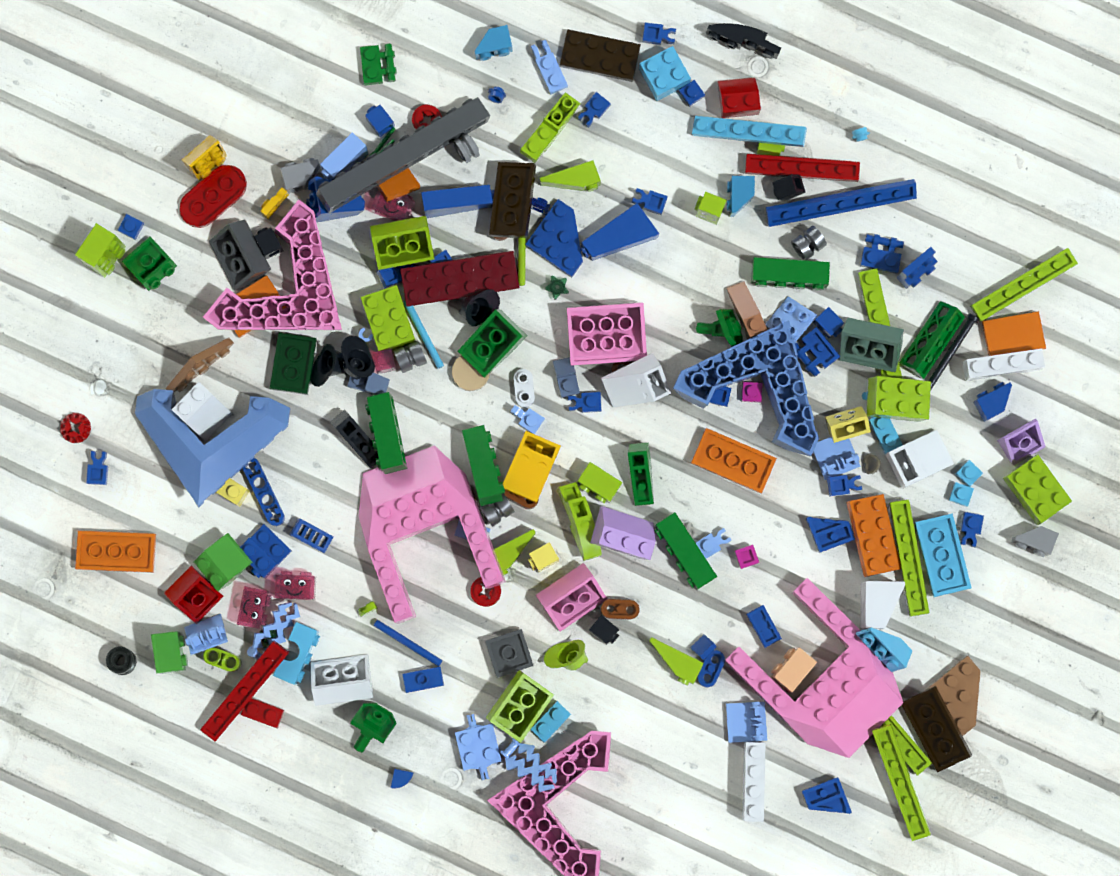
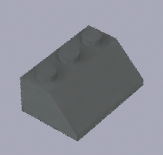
[209,220,271,291]

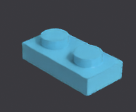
[868,417,903,454]
[531,701,571,743]

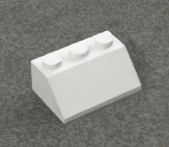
[311,654,373,706]

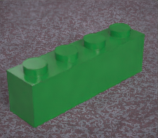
[751,257,830,290]
[365,392,408,474]
[462,425,505,506]
[654,512,717,590]

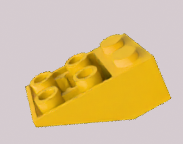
[181,135,227,180]
[503,431,561,503]

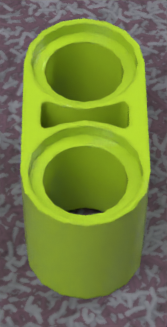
[203,647,242,672]

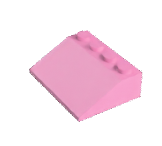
[566,302,647,366]

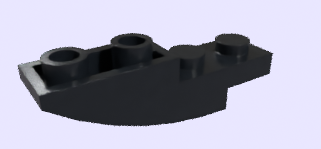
[706,23,781,59]

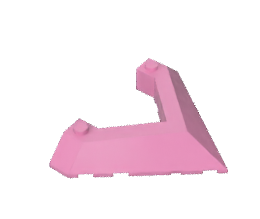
[203,200,342,330]
[487,731,611,876]

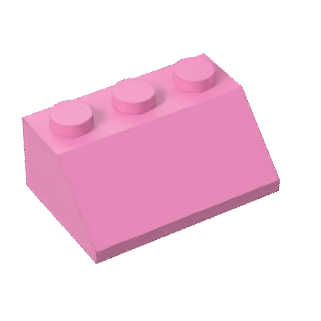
[536,563,608,631]

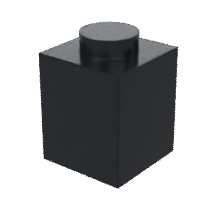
[772,174,806,200]
[254,227,284,259]
[589,615,619,645]

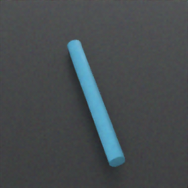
[403,301,444,369]

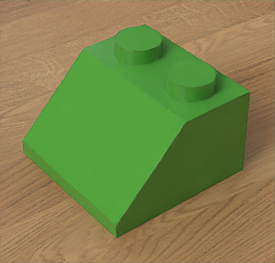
[194,533,253,591]
[151,631,188,674]

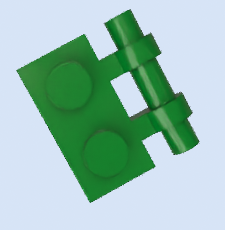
[360,43,397,86]

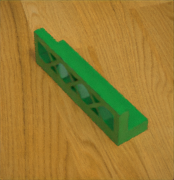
[899,301,965,379]

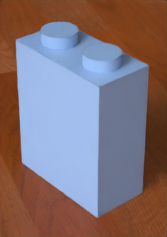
[320,132,369,181]

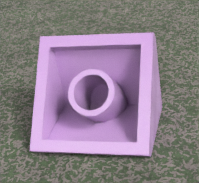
[997,418,1046,466]

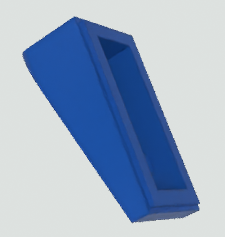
[289,518,334,553]

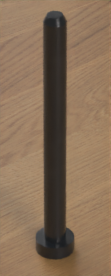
[928,313,980,391]

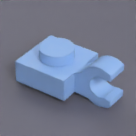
[510,405,545,434]

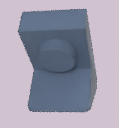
[553,357,580,398]
[347,373,390,395]

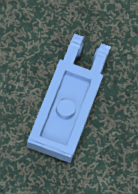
[531,40,568,95]

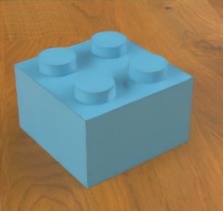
[639,46,691,101]

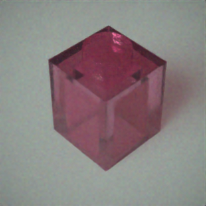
[372,349,396,374]

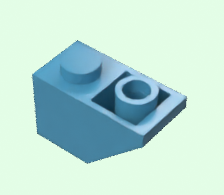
[475,25,513,61]
[727,176,755,217]

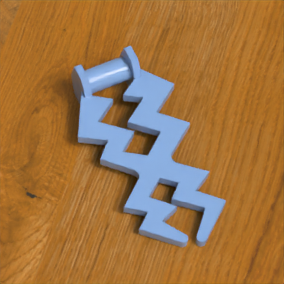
[247,602,300,660]
[500,738,557,792]

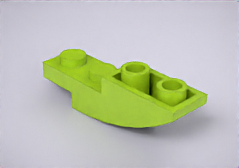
[520,92,580,163]
[557,482,602,561]

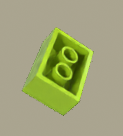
[370,216,434,270]
[75,223,126,278]
[361,285,416,354]
[867,376,931,422]
[1003,454,1072,525]
[486,670,554,743]

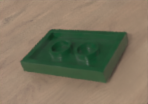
[269,332,317,395]

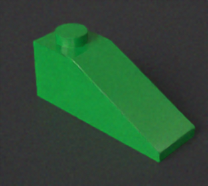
[628,442,654,506]

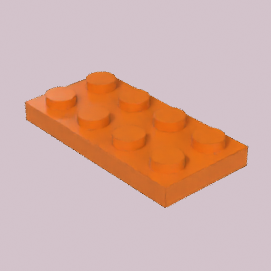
[691,428,777,494]
[846,494,901,577]
[75,531,156,573]

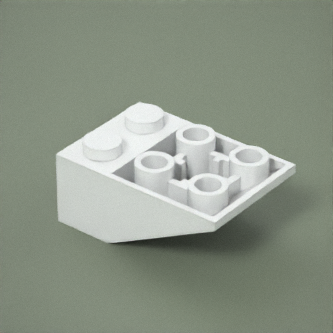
[601,353,671,408]
[885,430,954,489]

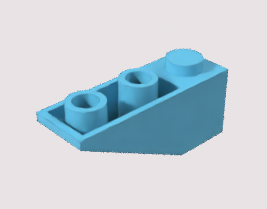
[856,627,912,672]

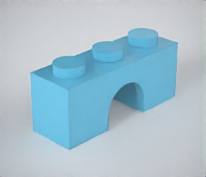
[273,622,320,685]

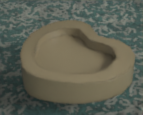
[863,454,881,474]

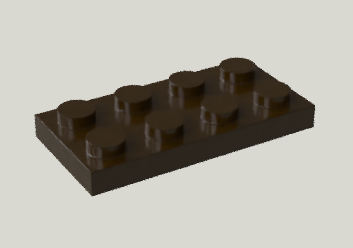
[559,29,641,82]
[489,162,536,238]
[902,686,972,773]

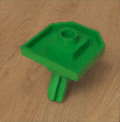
[696,309,743,347]
[350,703,397,753]

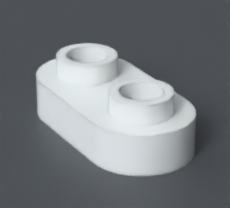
[514,369,535,408]

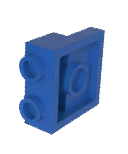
[897,247,938,289]
[240,524,292,579]

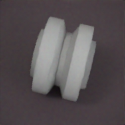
[453,133,480,163]

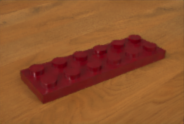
[400,251,519,307]

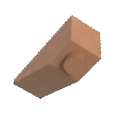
[726,281,767,340]

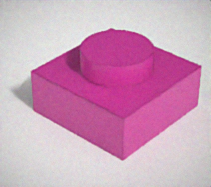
[742,382,762,403]
[734,545,759,569]

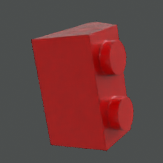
[718,78,761,118]
[164,565,224,624]

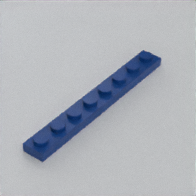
[766,179,917,227]

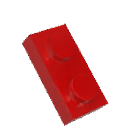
[241,698,285,729]

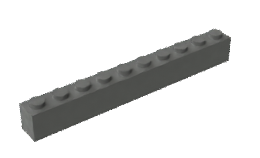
[317,97,490,214]

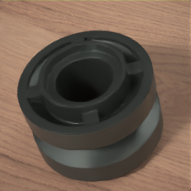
[106,646,137,675]

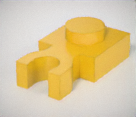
[261,187,289,219]

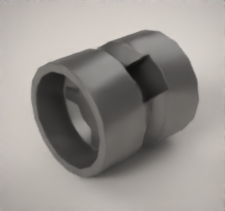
[791,225,827,261]
[393,340,427,373]
[479,494,515,527]

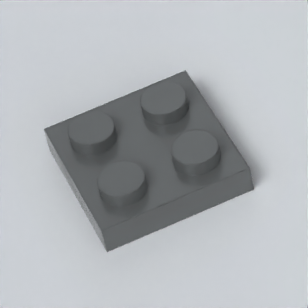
[485,629,534,678]

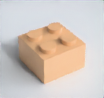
[771,647,817,693]

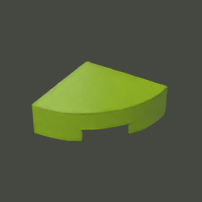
[358,601,378,617]

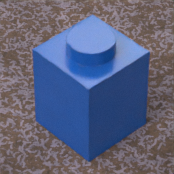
[365,104,395,137]
[813,307,844,339]

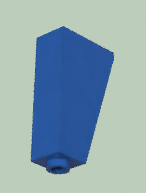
[421,185,494,218]
[581,203,659,261]

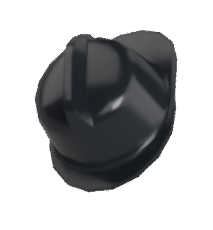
[458,289,500,327]
[341,336,375,380]
[311,344,344,387]

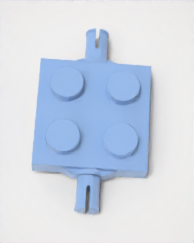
[455,714,502,781]

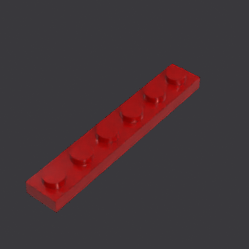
[745,154,860,182]
[200,640,289,742]

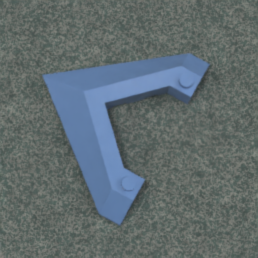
[673,320,819,456]
[135,389,290,508]

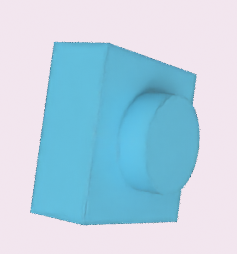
[955,460,983,487]
[949,482,974,507]

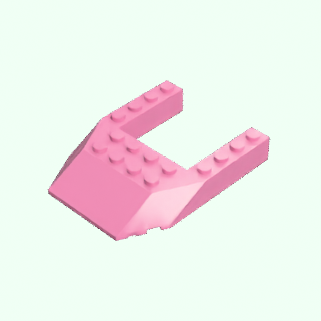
[359,446,506,624]
[725,578,903,758]

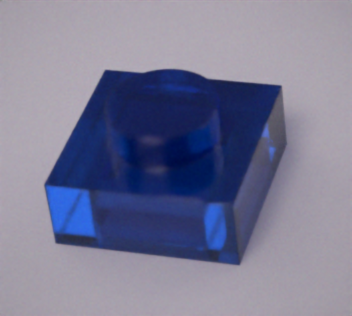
[531,197,550,215]

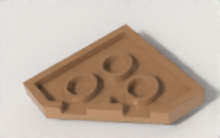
[166,338,234,392]
[926,656,980,736]

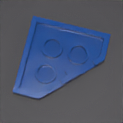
[525,199,583,278]

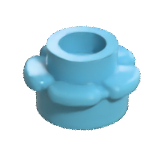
[852,127,870,142]

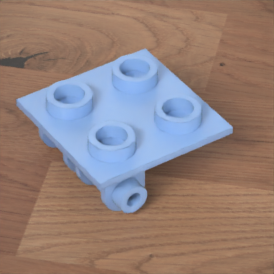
[765,296,817,343]
[813,437,861,480]
[184,614,228,655]
[726,702,767,743]

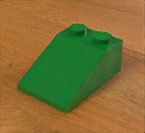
[457,309,528,378]

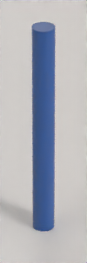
[374,619,443,667]

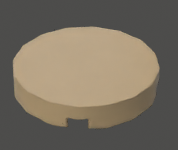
[452,355,490,391]

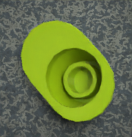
[544,639,588,671]

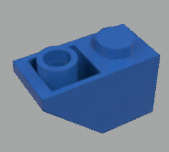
[973,382,1012,422]

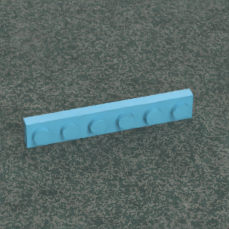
[692,116,807,147]

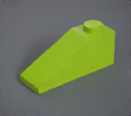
[540,160,601,192]
[494,529,536,575]
[649,637,704,686]

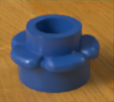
[488,87,506,103]

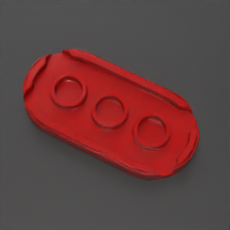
[180,165,247,228]

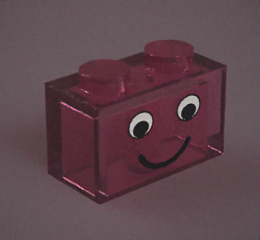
[371,190,416,221]
[275,571,316,600]
[237,586,272,629]

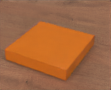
[376,168,420,202]

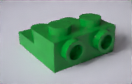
[122,236,177,291]

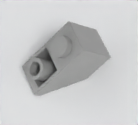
[281,158,320,194]
[1011,526,1059,557]

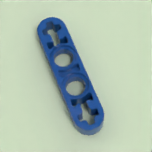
[243,458,285,526]

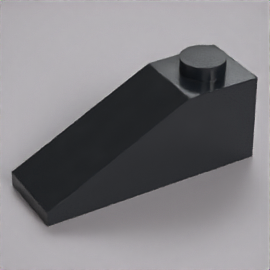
[330,409,379,469]

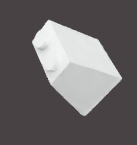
[172,382,232,441]
[860,581,905,630]

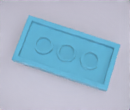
[914,513,972,597]

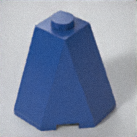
[306,176,365,223]

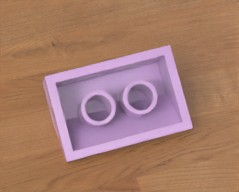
[590,506,656,560]

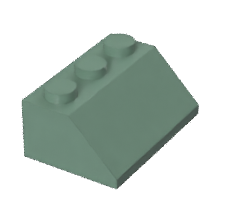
[840,318,904,372]

